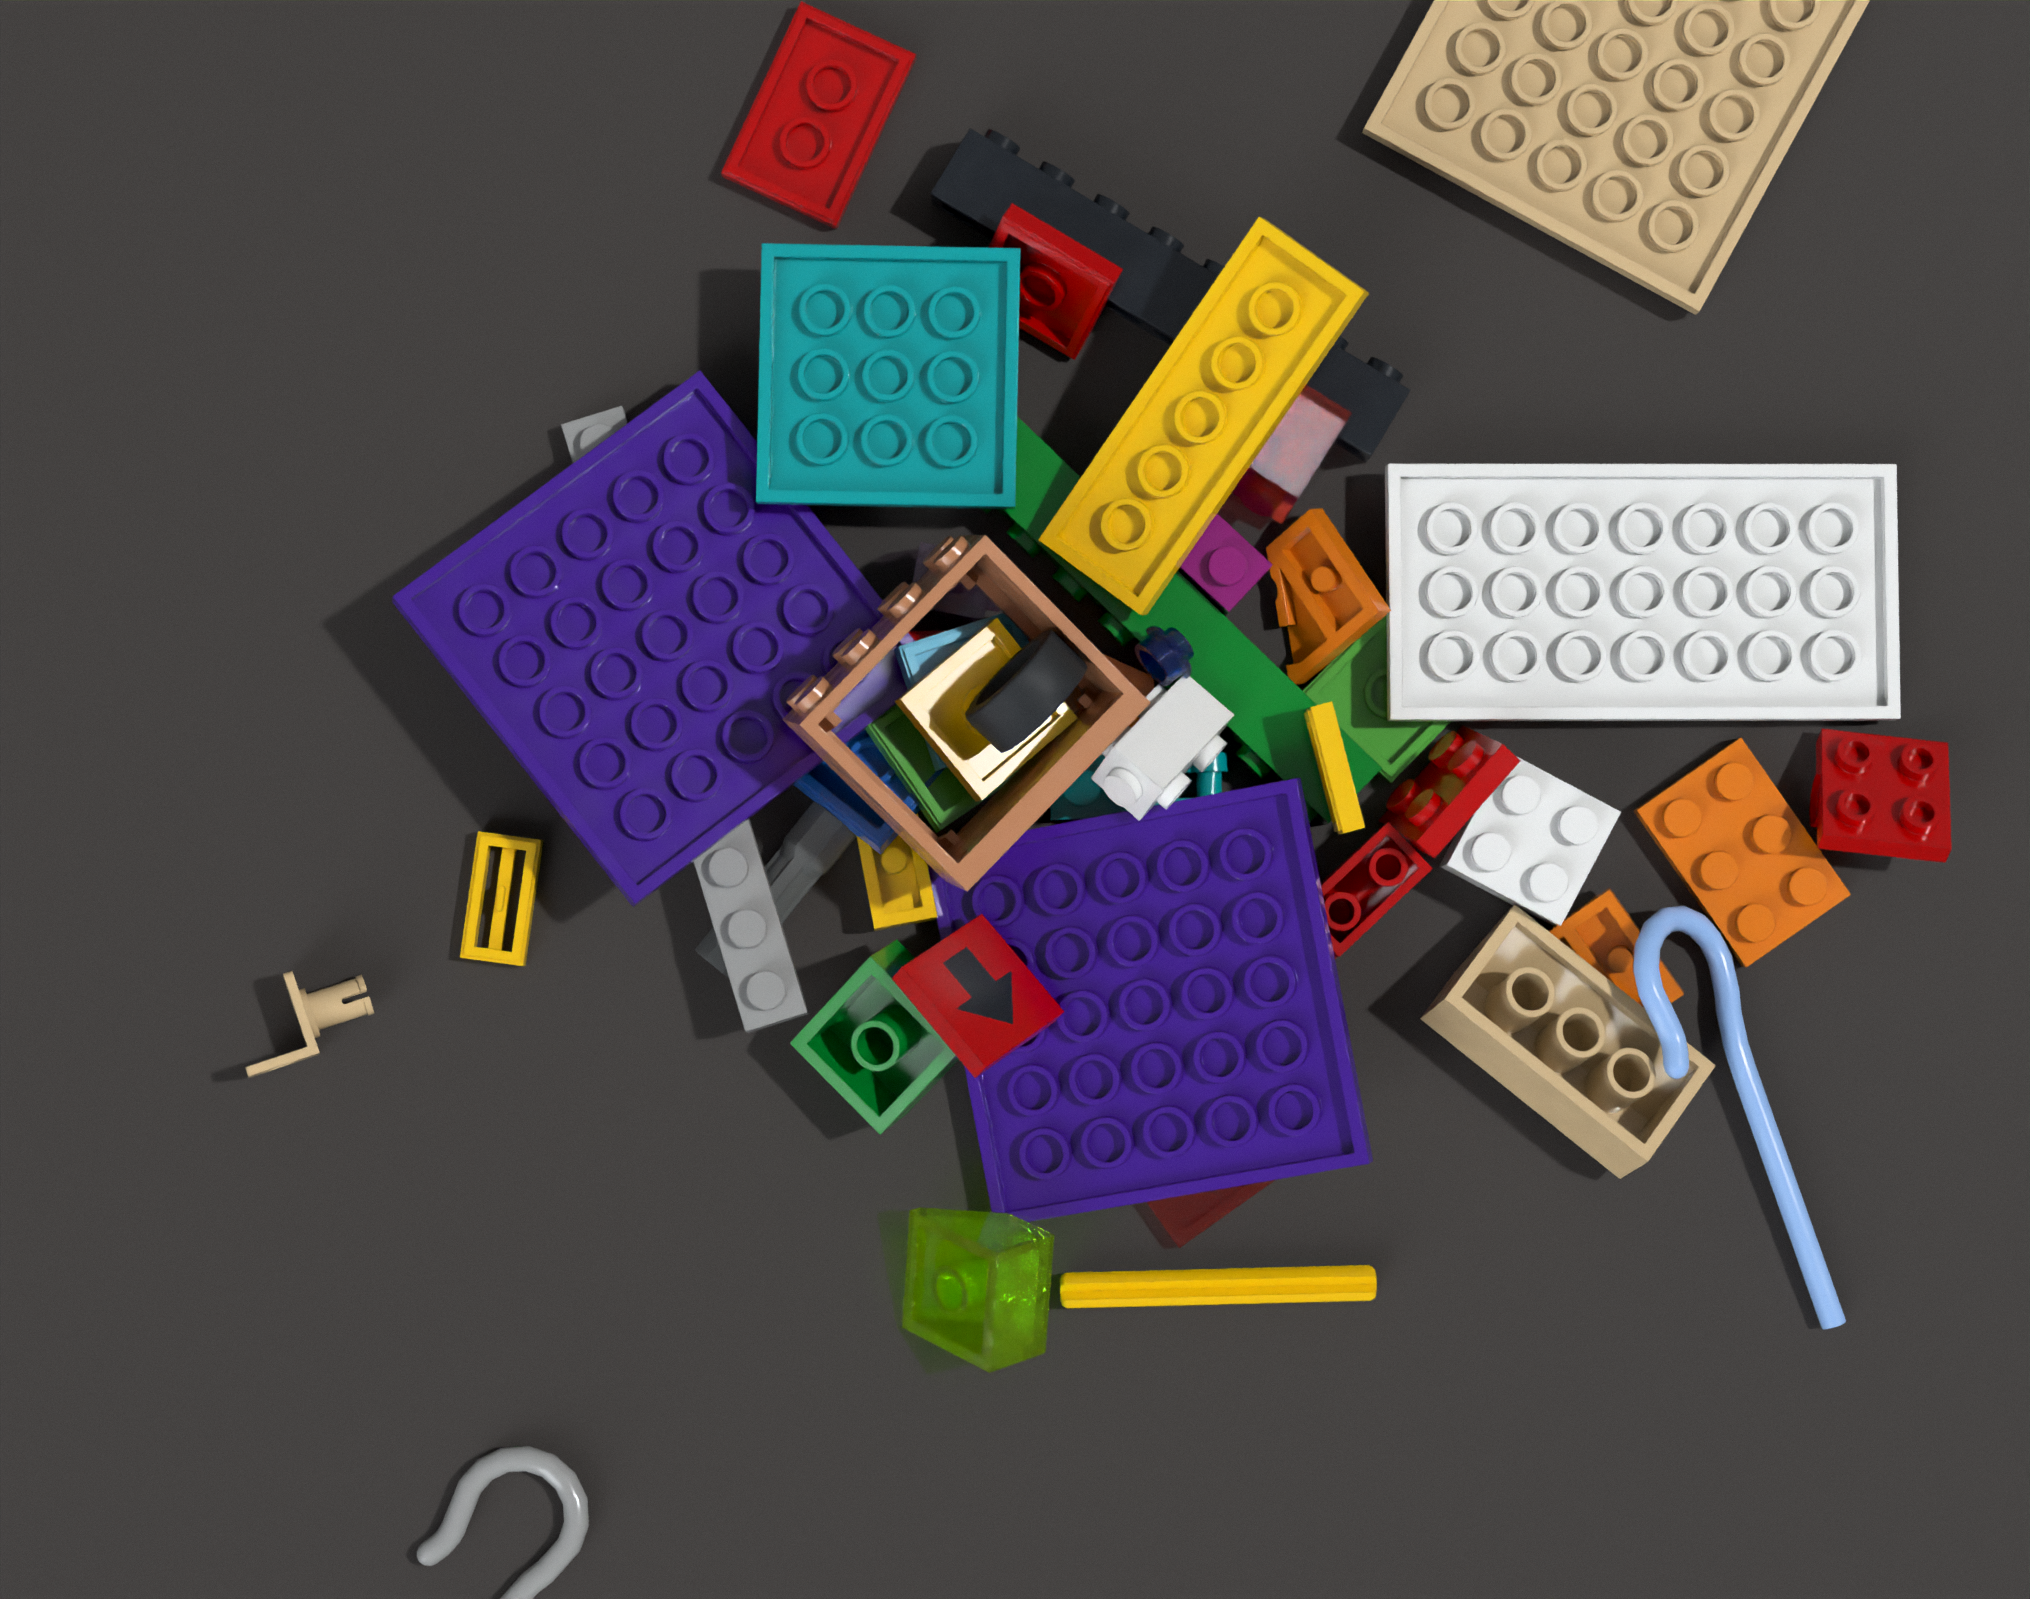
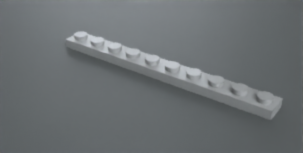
[561,406,809,1033]

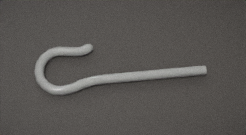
[417,1446,589,1599]

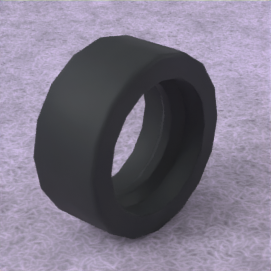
[965,629,1088,753]

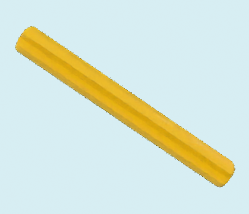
[1060,1265,1377,1308]

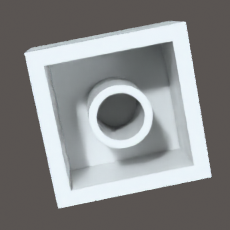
[1439,756,1621,926]

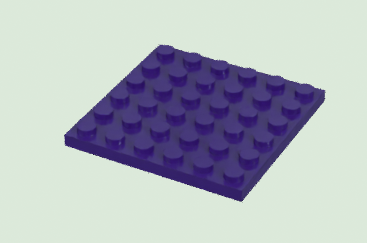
[392,371,915,907]
[927,778,1373,1228]

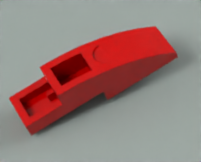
[1320,822,1433,959]

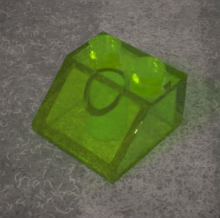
[902,1207,1054,1373]

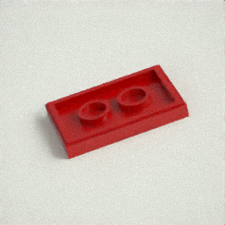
[721,1,917,230]

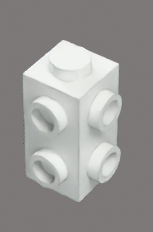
[1091,673,1234,821]

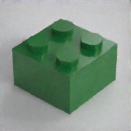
[790,939,959,1135]

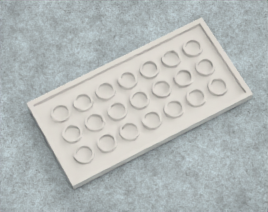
[1385,464,1901,721]

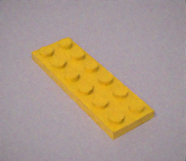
[1038,217,1369,615]

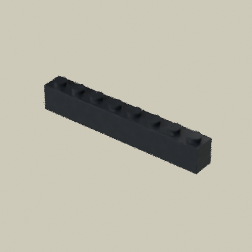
[931,128,1411,462]

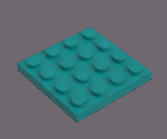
[756,243,1021,509]

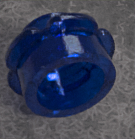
[1135,625,1194,686]

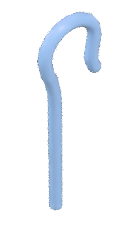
[1633,906,1846,1330]

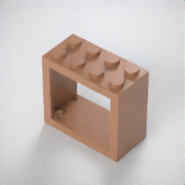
[782,535,1151,892]

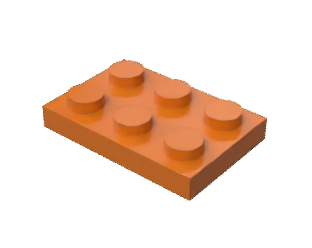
[1633,738,1851,967]

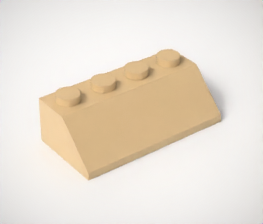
[1420,904,1716,1179]

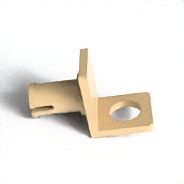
[245,971,374,1078]

